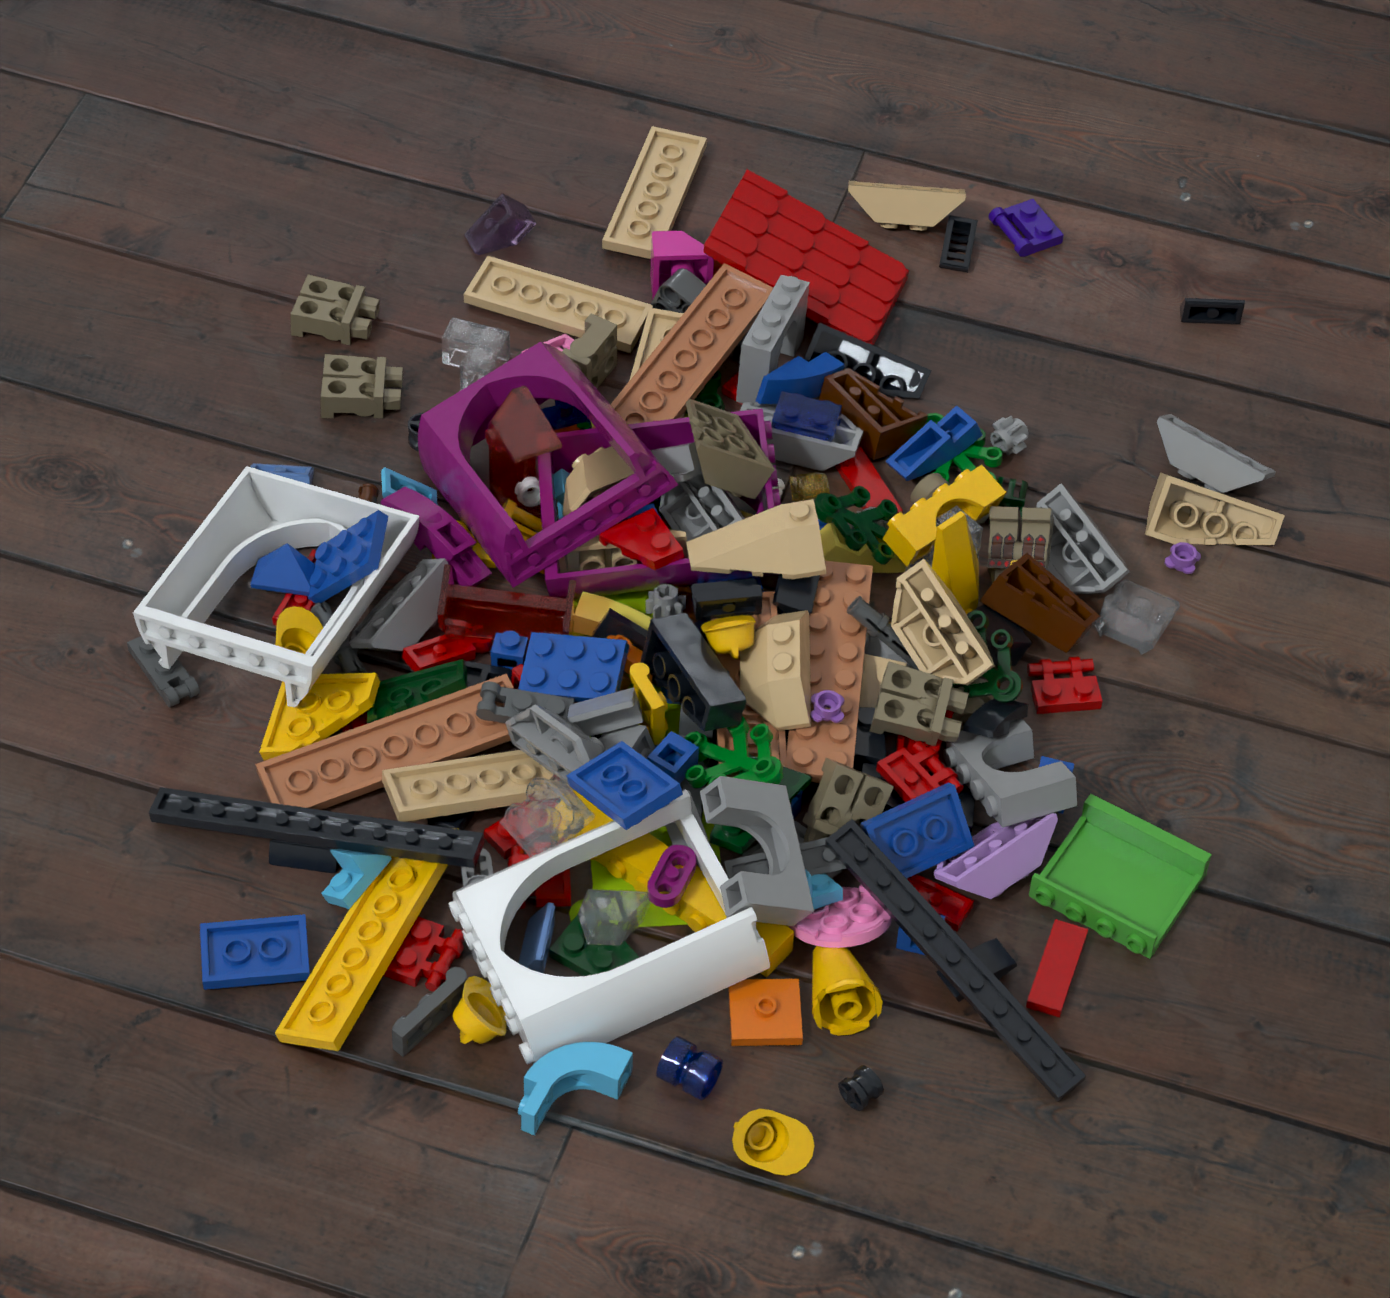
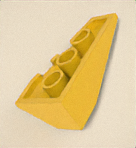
[932,511,979,614]

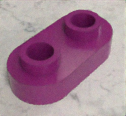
[647,845,696,908]

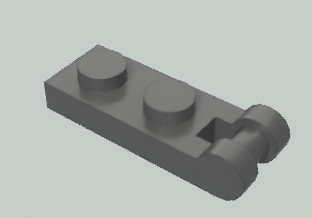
[127,636,200,708]
[476,681,574,723]
[392,967,467,1057]

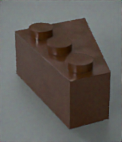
[818,368,928,460]
[980,553,1100,653]

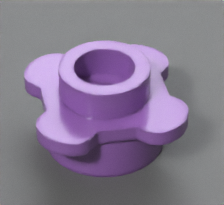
[1165,542,1201,574]
[811,690,844,723]

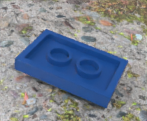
[308,510,388,604]
[518,632,629,703]
[566,741,683,830]
[860,782,975,879]
[200,914,310,990]

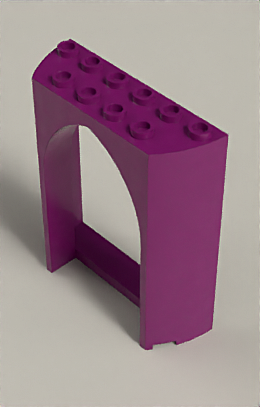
[418,342,678,588]
[536,408,781,602]

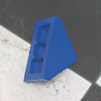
[250,543,315,596]

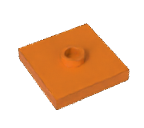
[728,979,803,1046]

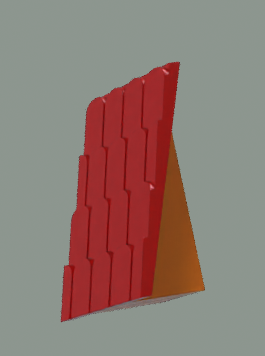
[703,169,909,345]

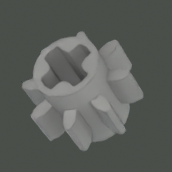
[990,416,1029,456]
[645,584,686,618]

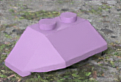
[934,813,1058,899]

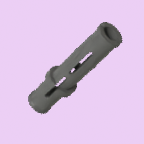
[847,596,919,670]
[310,602,367,673]

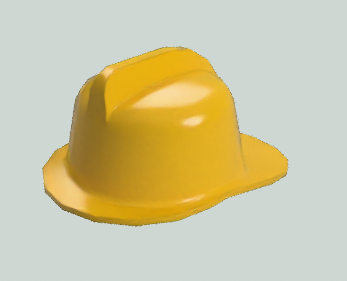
[274,606,323,654]
[701,615,756,659]
[452,976,507,1044]
[732,1109,815,1176]

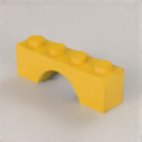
[882,465,1007,567]

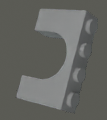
[736,275,810,403]
[943,718,1077,828]
[700,776,814,926]

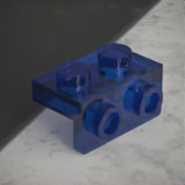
[771,391,842,442]

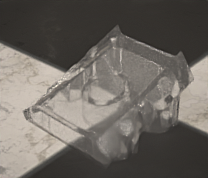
[1094,579,1180,655]
[500,774,595,857]

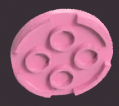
[788,885,892,948]

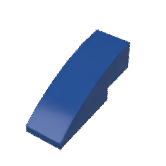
[756,352,845,404]
[886,406,982,481]

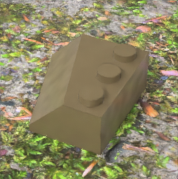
[686,399,775,499]

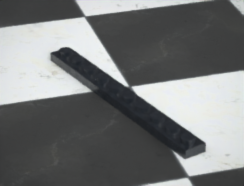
[149,787,485,868]
[825,819,1086,1102]

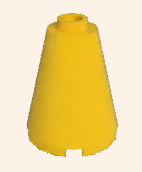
[812,946,883,1036]

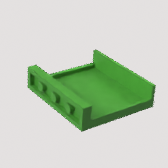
[1029,794,1212,959]

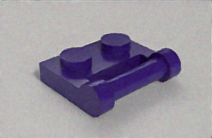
[988,199,1064,257]

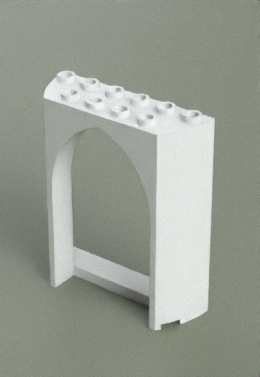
[133,466,419,708]
[448,789,770,1065]

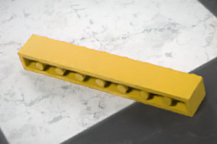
[553,790,794,977]

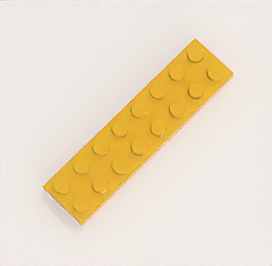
[275,828,453,1051]

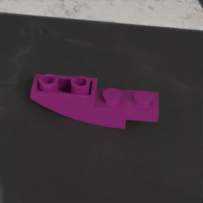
[380,487,492,593]

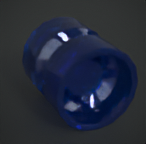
[656,1036,723,1101]

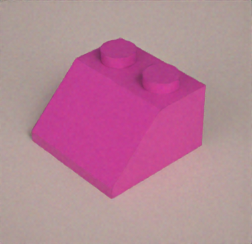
[650,231,714,299]

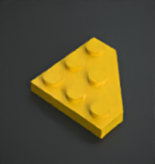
[259,673,380,761]

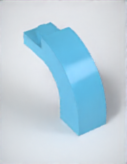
[518,1042,633,1136]

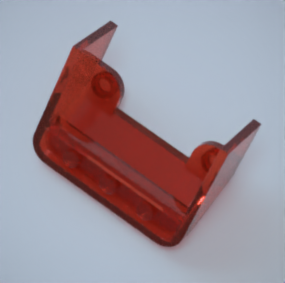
[485,385,562,533]
[437,564,577,644]

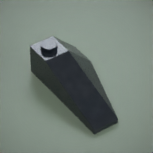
[804,322,931,398]

